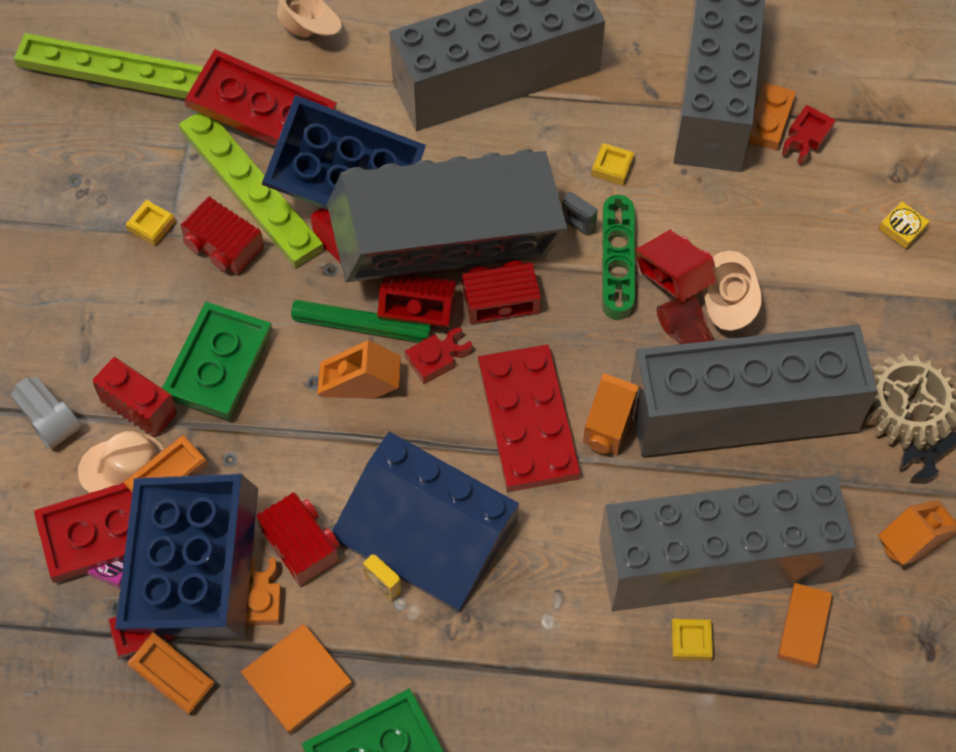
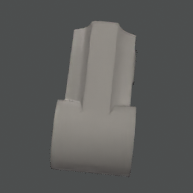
[10,377,82,450]

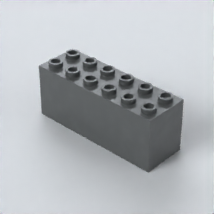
[389,0,605,131]
[673,0,765,172]
[327,149,568,283]
[630,324,877,456]
[599,475,856,611]

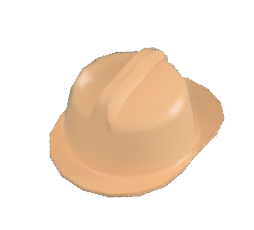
[277,0,342,37]
[702,250,762,331]
[78,431,164,493]

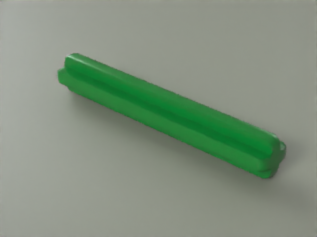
[291,300,431,342]

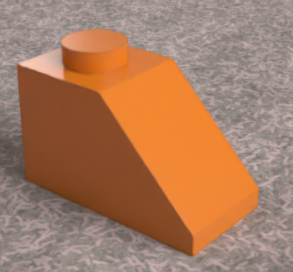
[317,340,401,399]
[583,373,639,456]
[878,500,956,565]

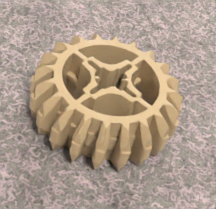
[866,353,956,450]

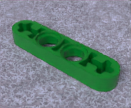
[602,194,635,320]

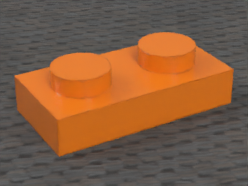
[748,82,796,151]

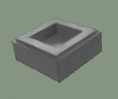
[562,191,598,236]

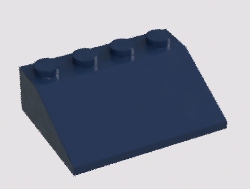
[261,95,426,210]
[332,431,519,613]
[115,474,259,639]

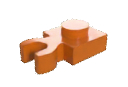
[245,558,282,625]

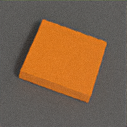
[241,624,353,735]

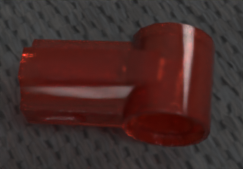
[656,294,715,344]

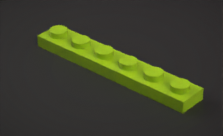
[14,33,204,99]
[178,112,324,269]

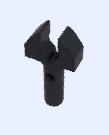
[899,431,956,484]

